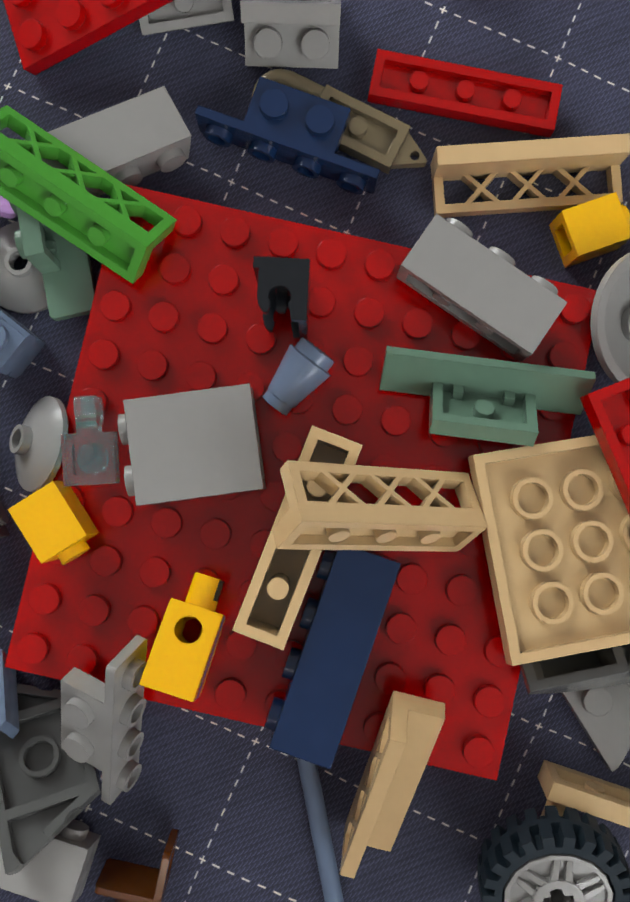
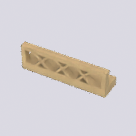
[430,133,630,218]
[272,460,488,552]
[340,690,445,879]

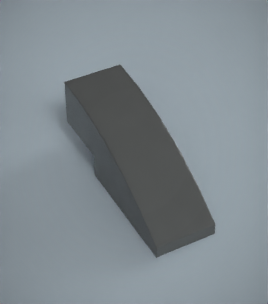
[519,644,630,695]

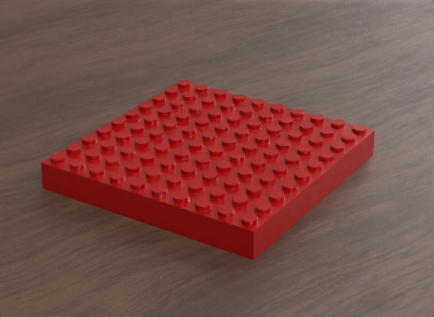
[4,184,597,781]

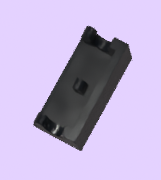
[253,256,310,339]

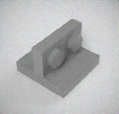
[240,0,341,69]

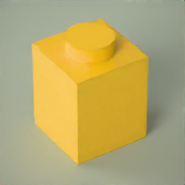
[549,192,630,268]
[7,481,99,565]

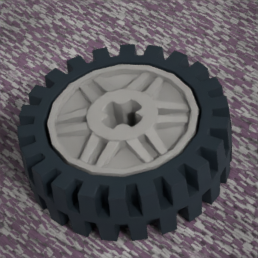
[477,806,630,902]

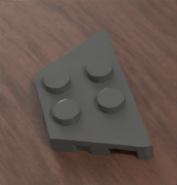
[0,684,102,875]

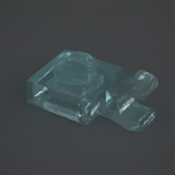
[61,396,120,486]

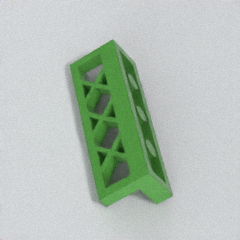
[0,105,177,284]

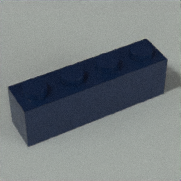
[264,550,401,770]

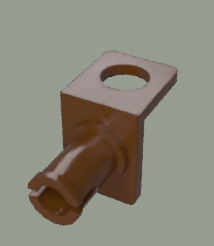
[94,828,179,902]

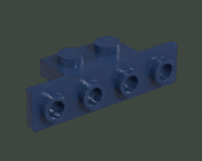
[195,76,380,194]

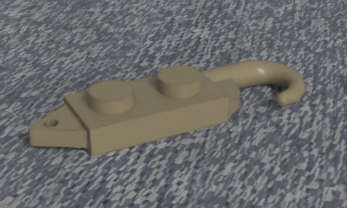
[252,68,427,174]

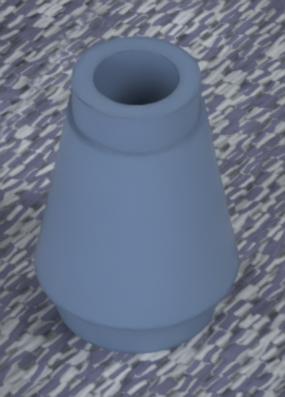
[262,337,335,415]

